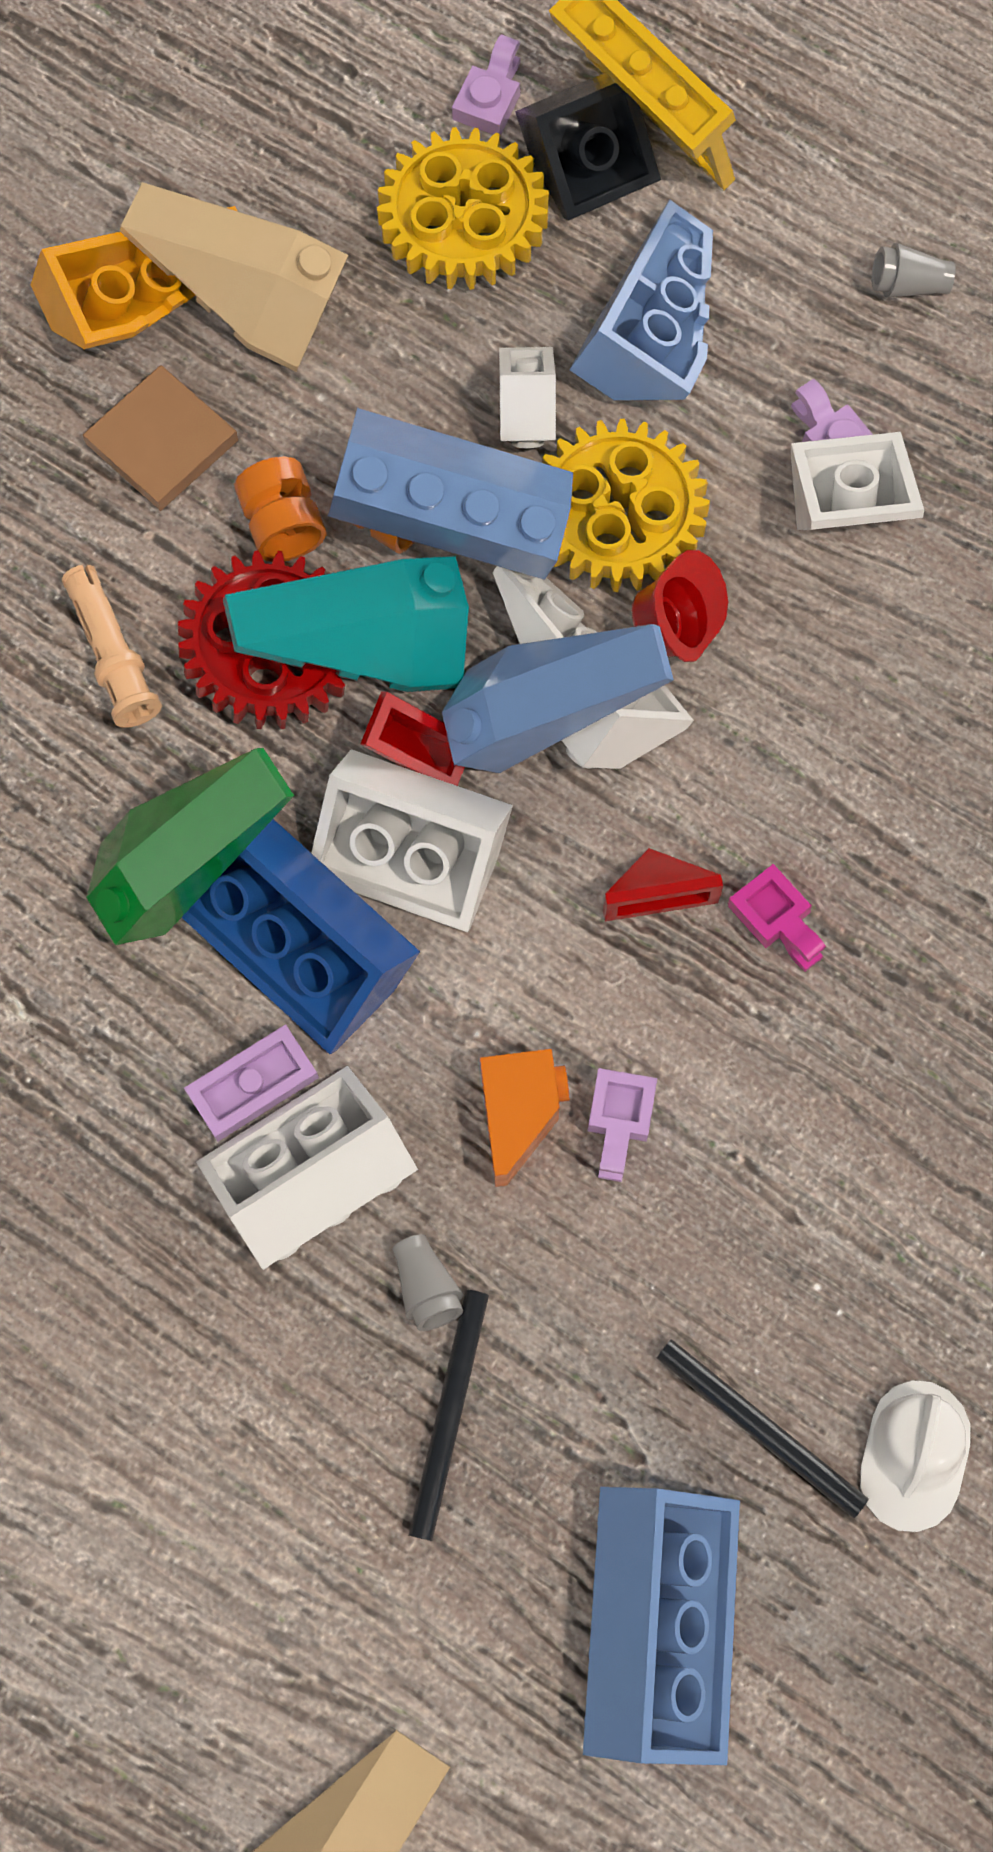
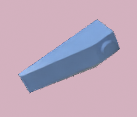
[569,200,713,400]
[442,624,674,773]

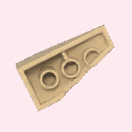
[120,182,348,372]
[252,1730,450,1852]

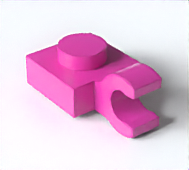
[728,864,826,972]

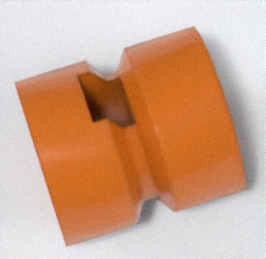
[234,456,327,562]

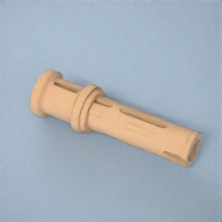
[62,564,162,728]

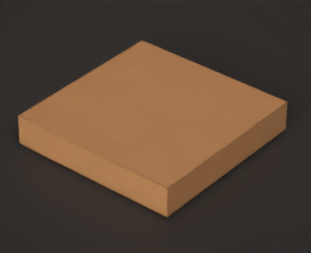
[83,365,238,511]

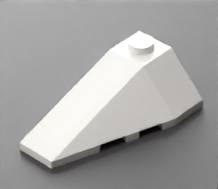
[492,566,694,769]

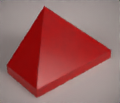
[360,691,465,786]
[603,848,723,922]

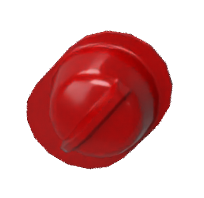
[632,550,729,662]

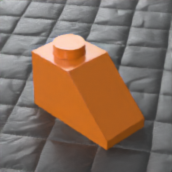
[480,1049,570,1187]

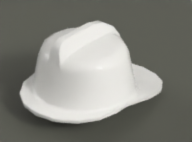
[860,1380,970,1532]

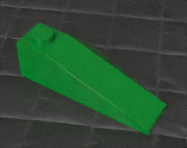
[86,748,294,945]

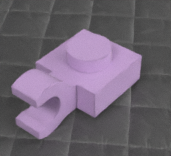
[452,34,520,136]
[791,378,873,442]
[588,1068,657,1182]

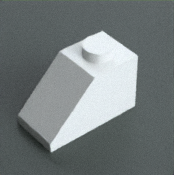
[499,347,556,448]

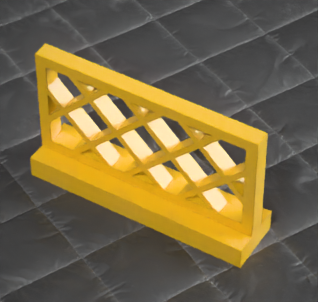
[549,0,736,190]

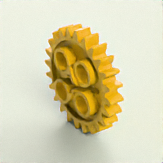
[377,127,549,290]
[542,418,710,592]

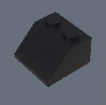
[515,72,661,221]

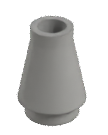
[871,243,956,298]
[392,1234,463,1331]

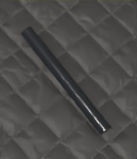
[408,1290,489,1541]
[656,1339,869,1518]

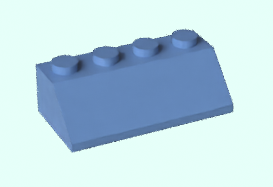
[328,408,573,580]
[583,1487,740,1765]

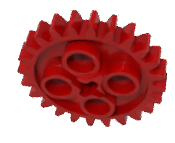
[178,550,350,729]

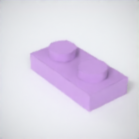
[184,1024,319,1142]

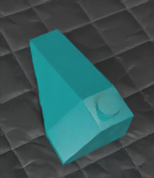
[223,556,469,692]

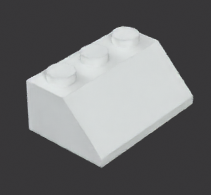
[311,749,513,933]
[196,1066,418,1270]

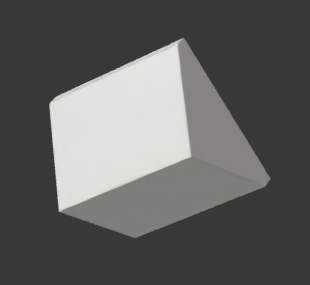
[791,432,924,530]

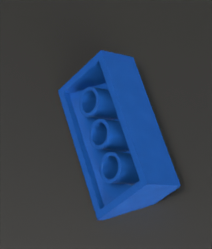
[182,819,420,1054]

